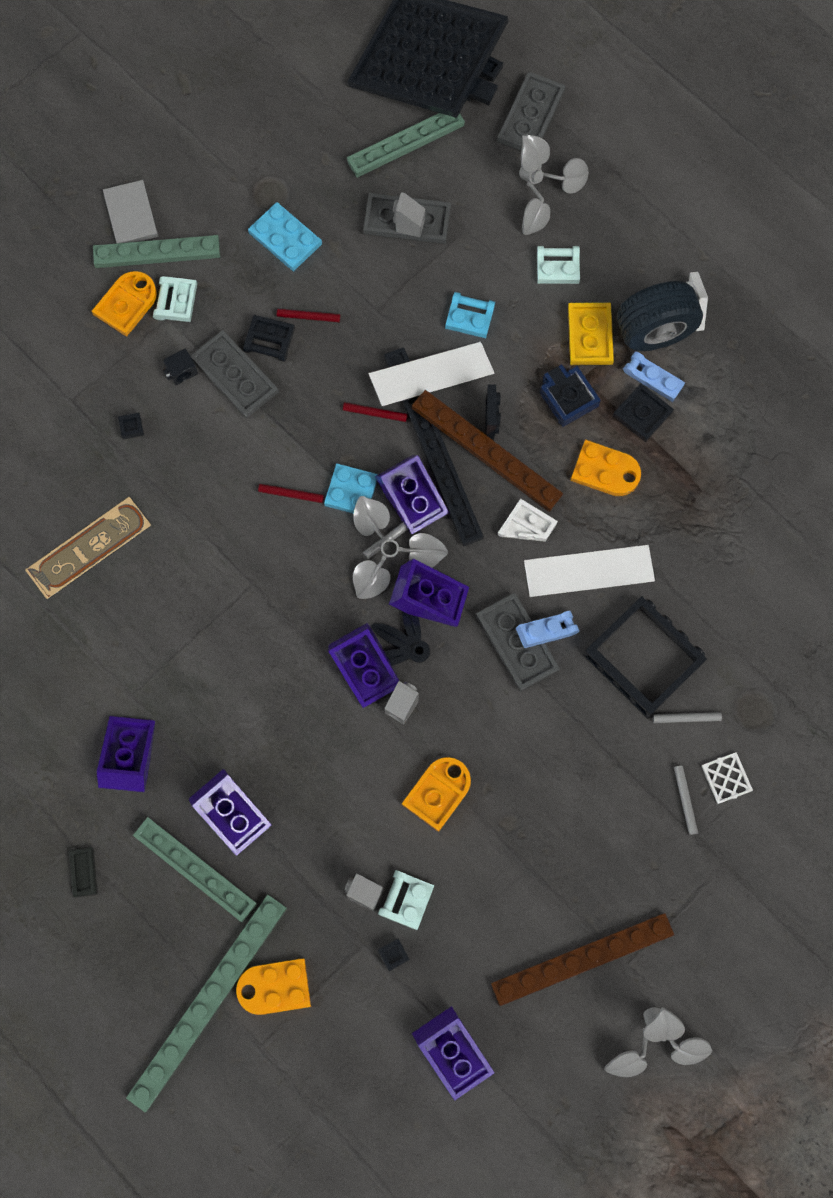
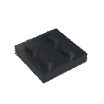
[613,383,674,442]
[485,384,501,441]

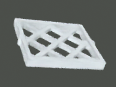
[701,752,753,804]

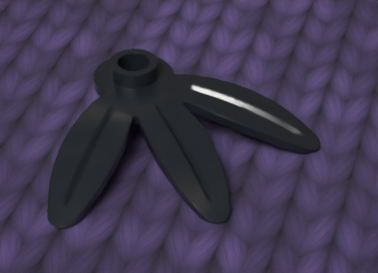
[372,611,430,666]

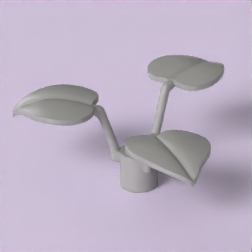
[519,135,589,235]
[353,496,448,599]
[604,1007,713,1077]

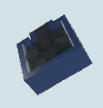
[540,365,601,427]

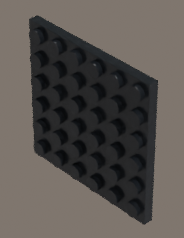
[347,0,509,118]

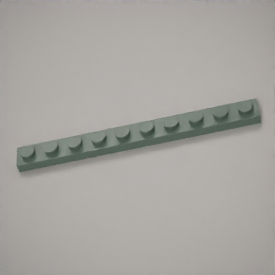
[126,895,287,1113]

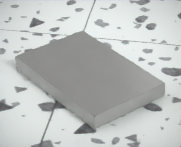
[103,180,158,243]

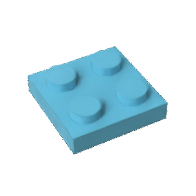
[324,463,378,514]

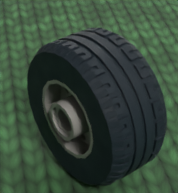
[617,281,703,351]

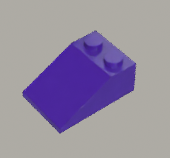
[375,455,449,534]
[389,559,469,627]
[328,623,400,708]
[97,716,155,792]
[189,769,272,856]
[412,1006,494,1101]

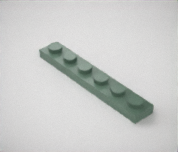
[347,113,465,178]
[93,235,220,268]
[133,817,257,922]

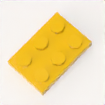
[568,303,614,365]

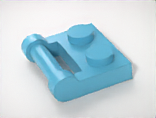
[445,292,496,338]

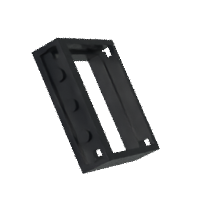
[583,596,707,719]

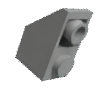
[393,192,426,237]
[385,681,419,725]
[344,873,383,911]

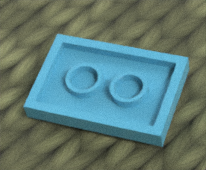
[248,202,322,272]

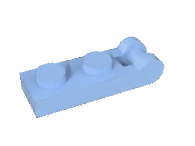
[623,352,685,402]
[516,611,579,648]

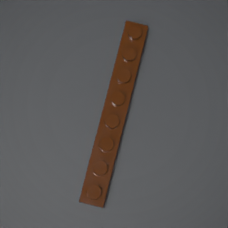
[412,390,563,512]
[491,913,674,1006]

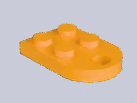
[92,271,157,337]
[570,440,641,496]
[402,757,471,832]
[236,958,311,1015]

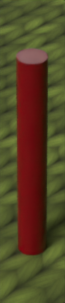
[277,308,341,323]
[343,402,408,422]
[258,484,324,503]

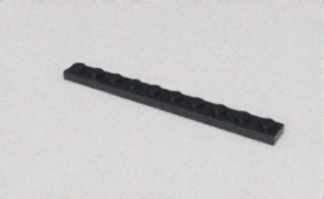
[384,347,484,547]

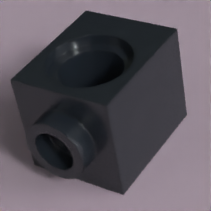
[162,348,198,386]

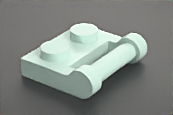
[537,246,580,284]
[153,276,197,322]
[378,870,434,930]

